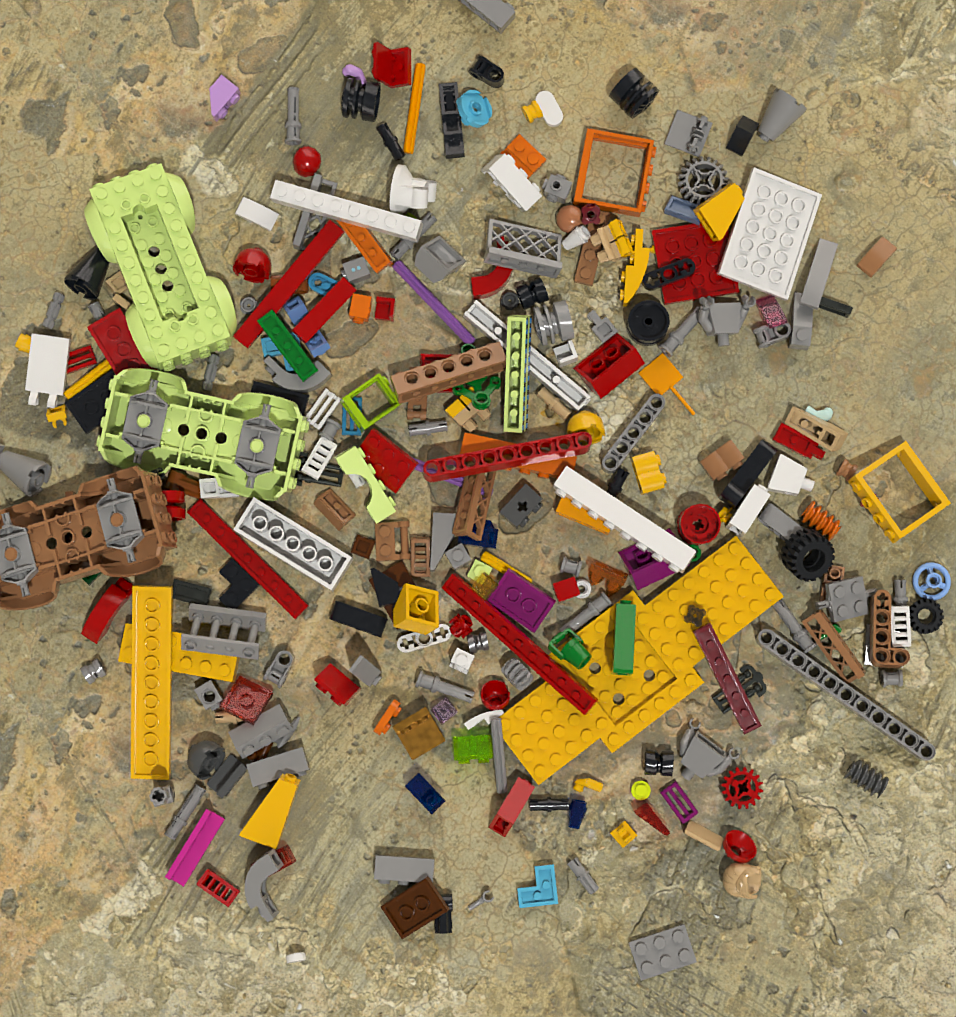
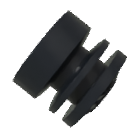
[609,68,660,119]
[341,78,381,122]

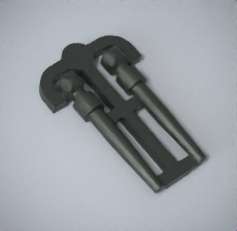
[296,452,344,487]
[712,665,767,714]

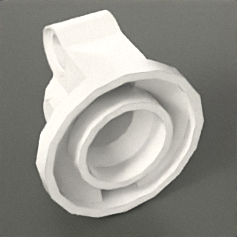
[390,164,437,215]

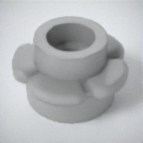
[240,297,258,315]

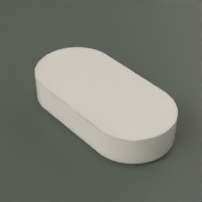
[535,91,563,127]

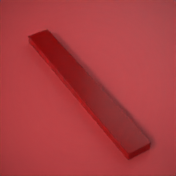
[233,220,345,349]
[187,499,309,620]

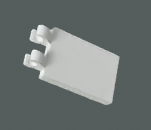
[25,333,71,408]

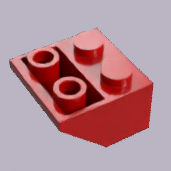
[314,663,361,706]

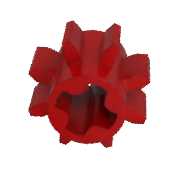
[449,614,473,639]

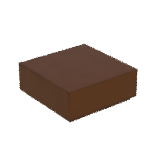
[351,535,376,560]

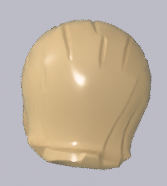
[722,862,762,899]

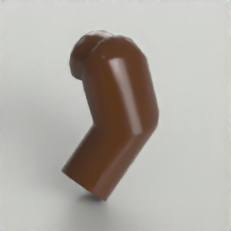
[247,742,273,762]

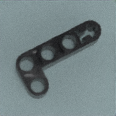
[718,439,778,509]

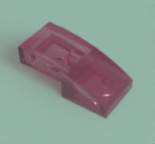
[756,295,788,329]

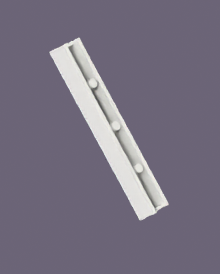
[463,300,591,413]

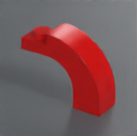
[471,236,513,300]
[81,577,133,644]

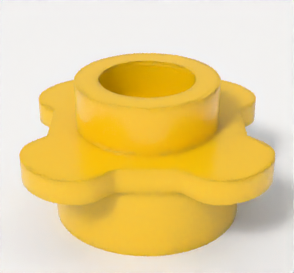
[718,506,733,524]

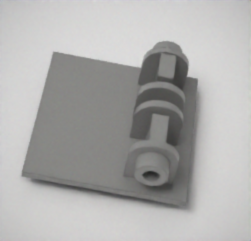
[664,110,713,157]

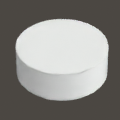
[286,952,306,963]

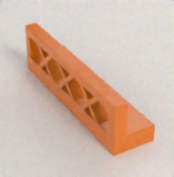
[336,220,395,274]

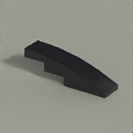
[439,82,465,159]

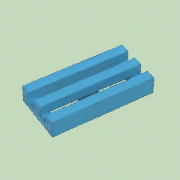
[342,397,362,436]

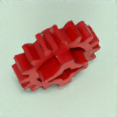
[720,767,763,809]

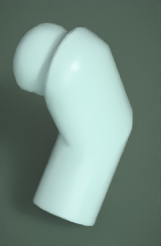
[805,406,833,421]

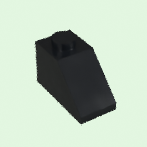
[370,568,403,608]

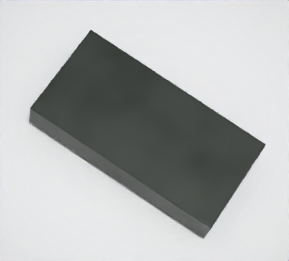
[819,297,853,318]
[172,579,212,605]

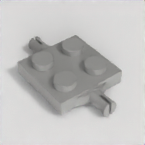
[815,576,877,622]

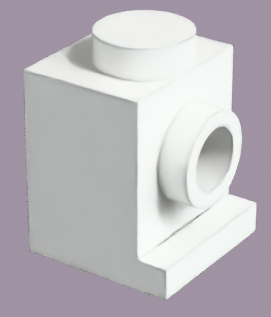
[449,648,475,675]

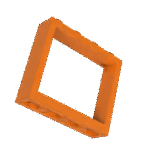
[573,128,657,217]

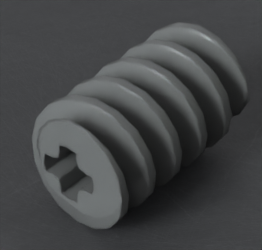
[844,760,889,799]

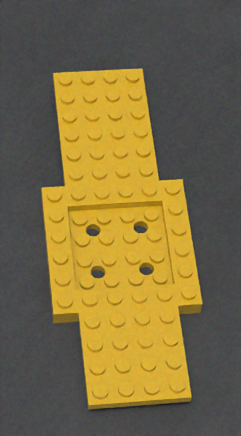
[498,536,784,785]

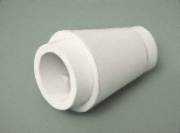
[562,225,591,250]

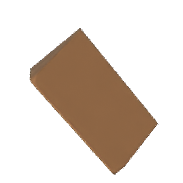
[314,488,356,531]

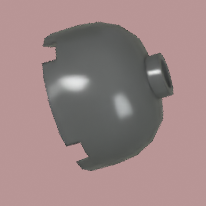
[187,740,225,780]

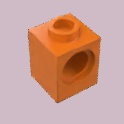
[349,293,373,324]

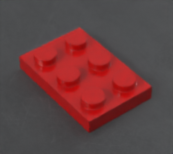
[360,428,419,494]

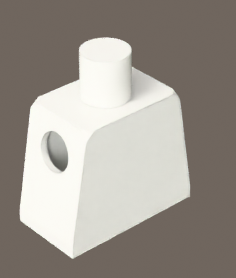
[767,454,815,496]

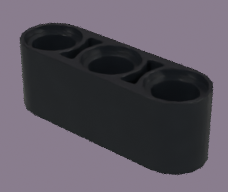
[329,601,388,637]

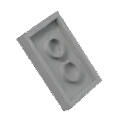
[628,924,697,981]

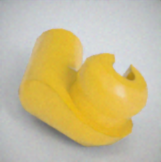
[573,778,603,792]

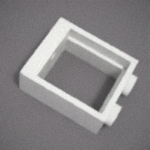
[726,484,771,538]

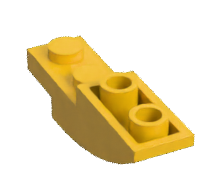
[620,229,650,307]

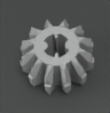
[501,658,533,691]

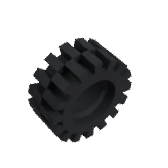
[909,598,944,634]

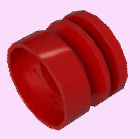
[676,503,721,545]

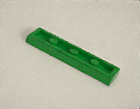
[257,310,318,382]

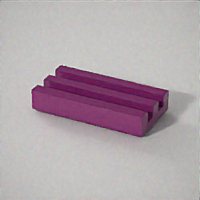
[660,781,699,824]

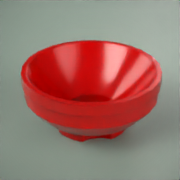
[723,830,757,863]

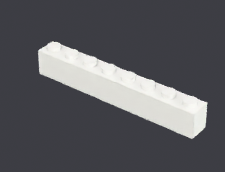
[270,180,423,243]
[554,466,696,574]

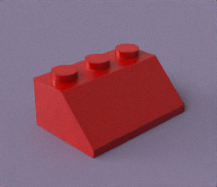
[573,333,645,399]

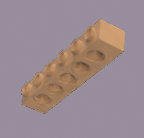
[391,341,506,404]

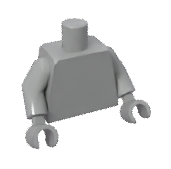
[698,295,756,347]
[680,718,740,781]

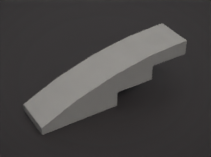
[799,238,838,310]

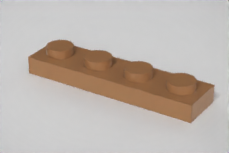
[574,211,610,287]

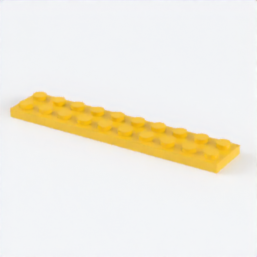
[131,585,173,780]

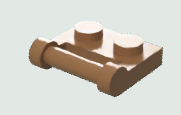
[375,521,411,562]

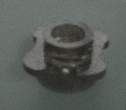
[684,605,706,627]

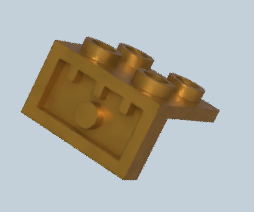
[392,707,445,760]

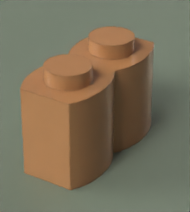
[699,440,744,482]

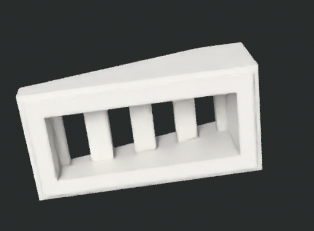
[301,436,337,480]
[891,606,911,647]

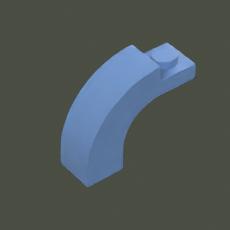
[283,296,330,358]

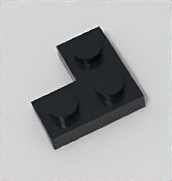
[219,558,260,609]

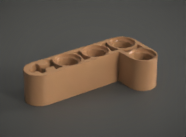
[869,590,910,668]

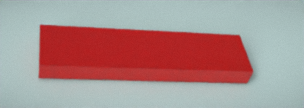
[291,277,356,344]

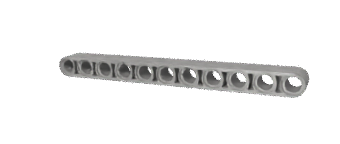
[756,629,936,761]

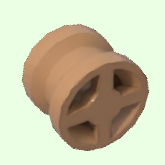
[835,458,858,482]

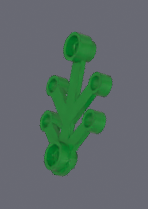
[448,344,501,410]

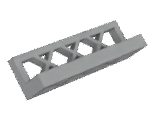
[293,173,338,251]

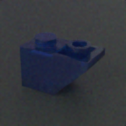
[405,773,446,814]

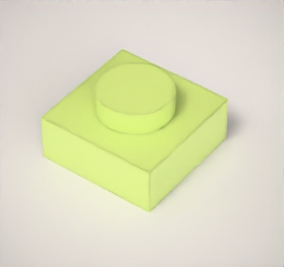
[467,559,493,585]

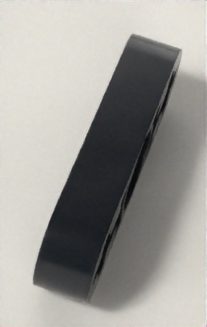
[642,258,695,291]

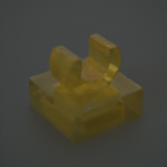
[471,573,499,600]

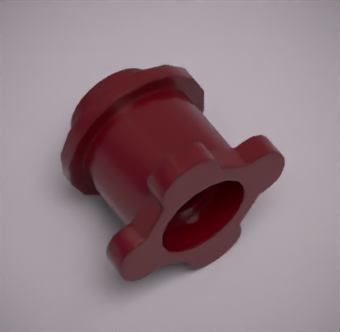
[581,203,600,225]

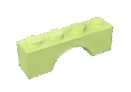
[334,445,396,524]

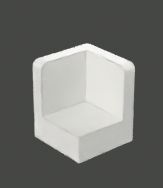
[553,340,578,368]

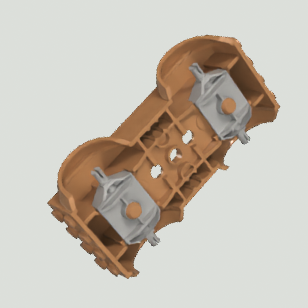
[0,465,177,611]

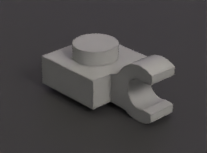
[587,310,618,344]

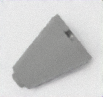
[758,88,807,143]
[0,451,51,497]

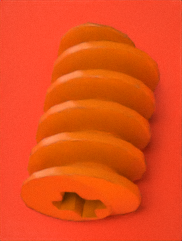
[800,501,842,541]

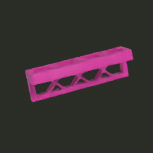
[165,809,225,887]

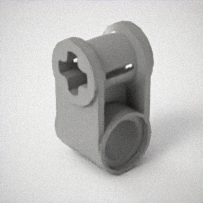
[753,321,791,349]
[263,651,295,688]

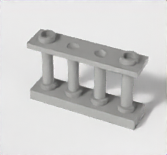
[181,603,267,660]

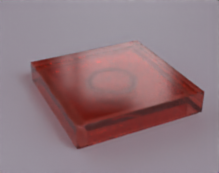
[220,676,273,726]

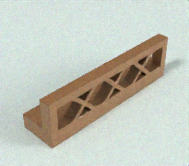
[452,462,496,541]
[802,609,866,684]

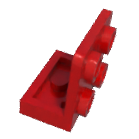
[372,42,411,88]

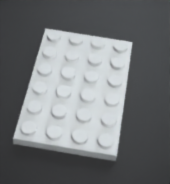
[717,167,822,301]

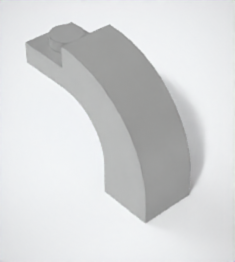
[264,356,332,393]
[245,848,284,922]

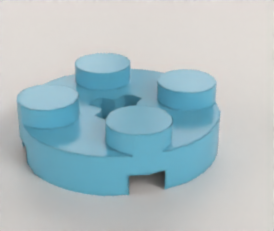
[456,90,492,128]

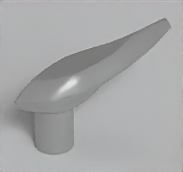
[274,716,300,748]

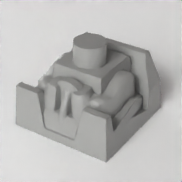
[415,236,466,283]

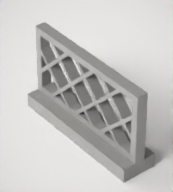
[483,219,562,279]

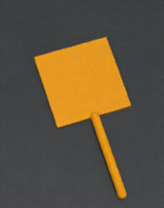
[638,353,695,415]

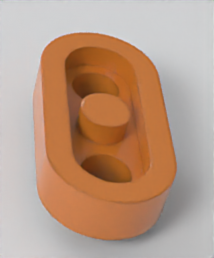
[373,699,402,736]

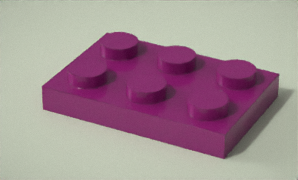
[487,568,556,633]

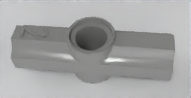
[149,785,175,807]

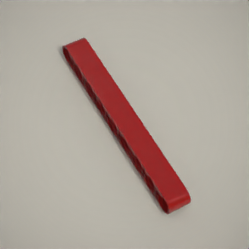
[423,432,592,482]

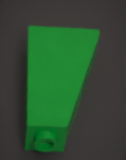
[611,600,636,676]

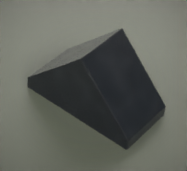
[726,115,759,157]

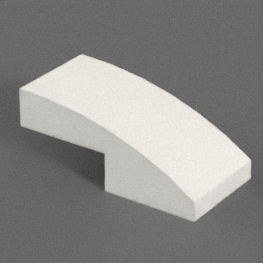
[235,197,279,231]
[199,478,239,499]
[464,710,504,730]

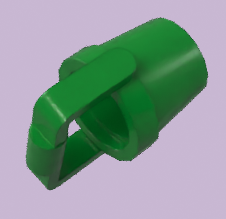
[548,628,592,669]

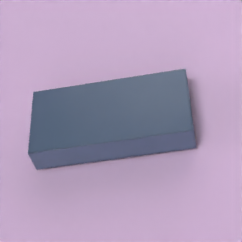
[664,196,701,225]

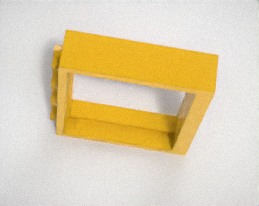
[848,441,951,544]

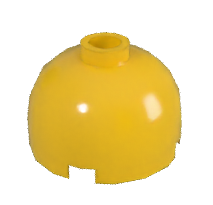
[567,410,606,446]

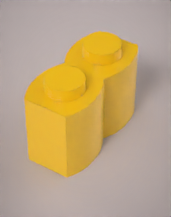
[631,451,667,495]

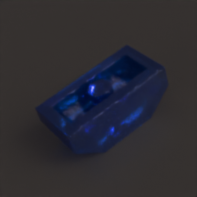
[458,520,498,549]

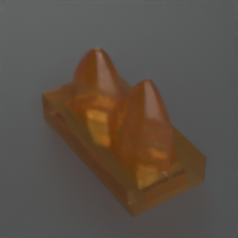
[588,559,629,597]

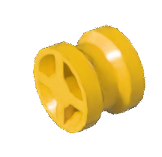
[521,100,543,124]

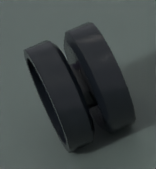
[626,300,670,346]

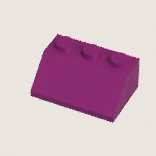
[618,528,690,590]

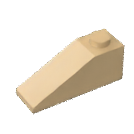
[784,406,848,452]

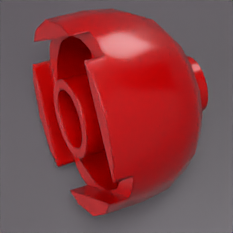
[233,247,272,283]

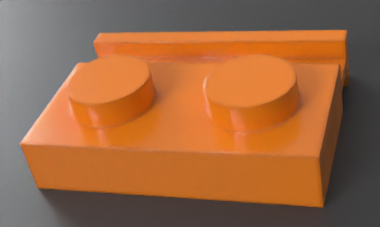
[501,134,547,179]

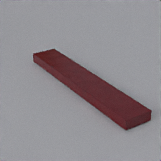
[692,622,762,735]

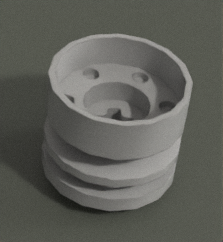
[533,300,574,346]

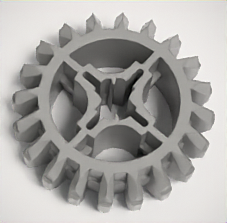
[678,156,729,205]

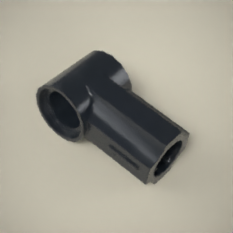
[435,894,453,934]

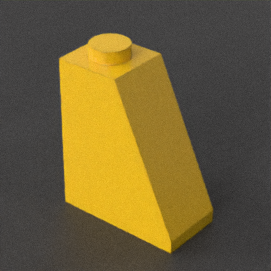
[693,183,745,241]

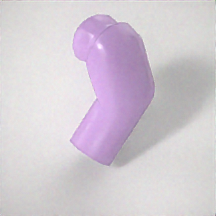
[342,64,367,87]

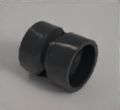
[515,277,549,310]
[644,750,674,776]

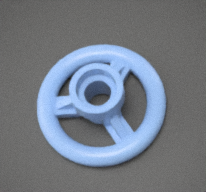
[912,562,951,600]

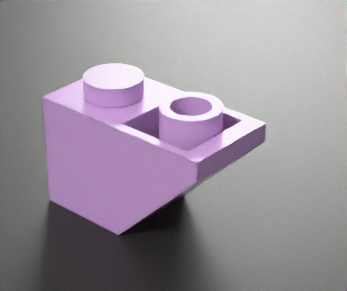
[209,75,241,122]

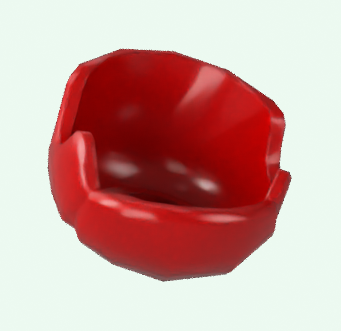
[293,146,322,177]
[481,680,510,711]

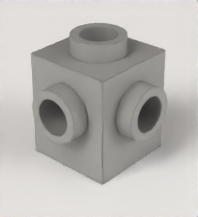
[542,174,572,204]

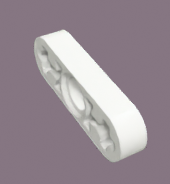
[397,624,451,653]

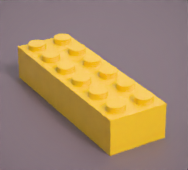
[118,623,240,683]

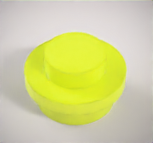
[631,781,651,800]

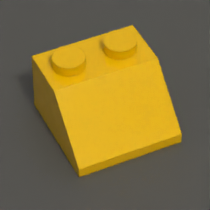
[393,583,439,635]

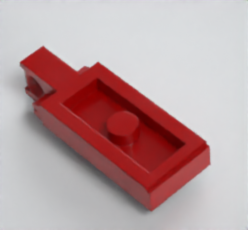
[772,423,826,460]

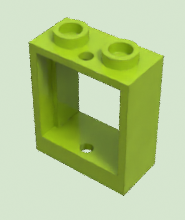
[340,373,401,433]

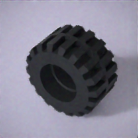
[781,528,835,582]

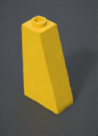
[239,773,301,849]

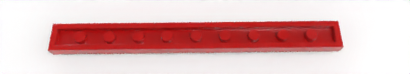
[442,573,598,715]

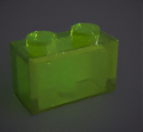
[453,735,493,764]

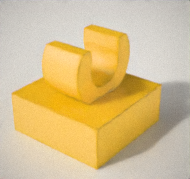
[46,405,68,428]
[610,821,638,848]

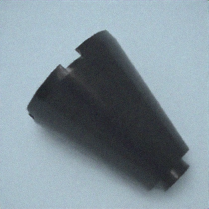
[64,247,110,301]

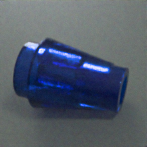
[568,799,588,829]

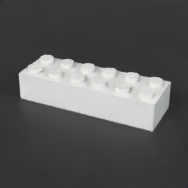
[233,497,353,592]

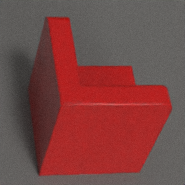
[375,297,396,322]
[552,576,580,603]

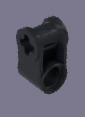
[468,55,504,88]

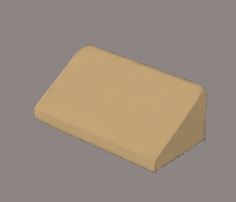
[683,820,723,851]

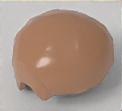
[556,205,584,234]

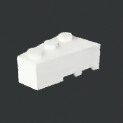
[480,153,542,212]

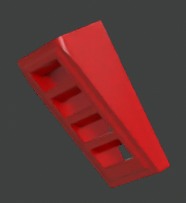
[196,868,240,907]

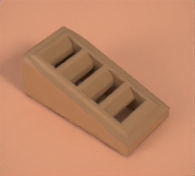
[411,537,431,577]

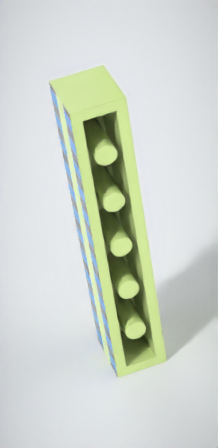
[503,315,532,433]

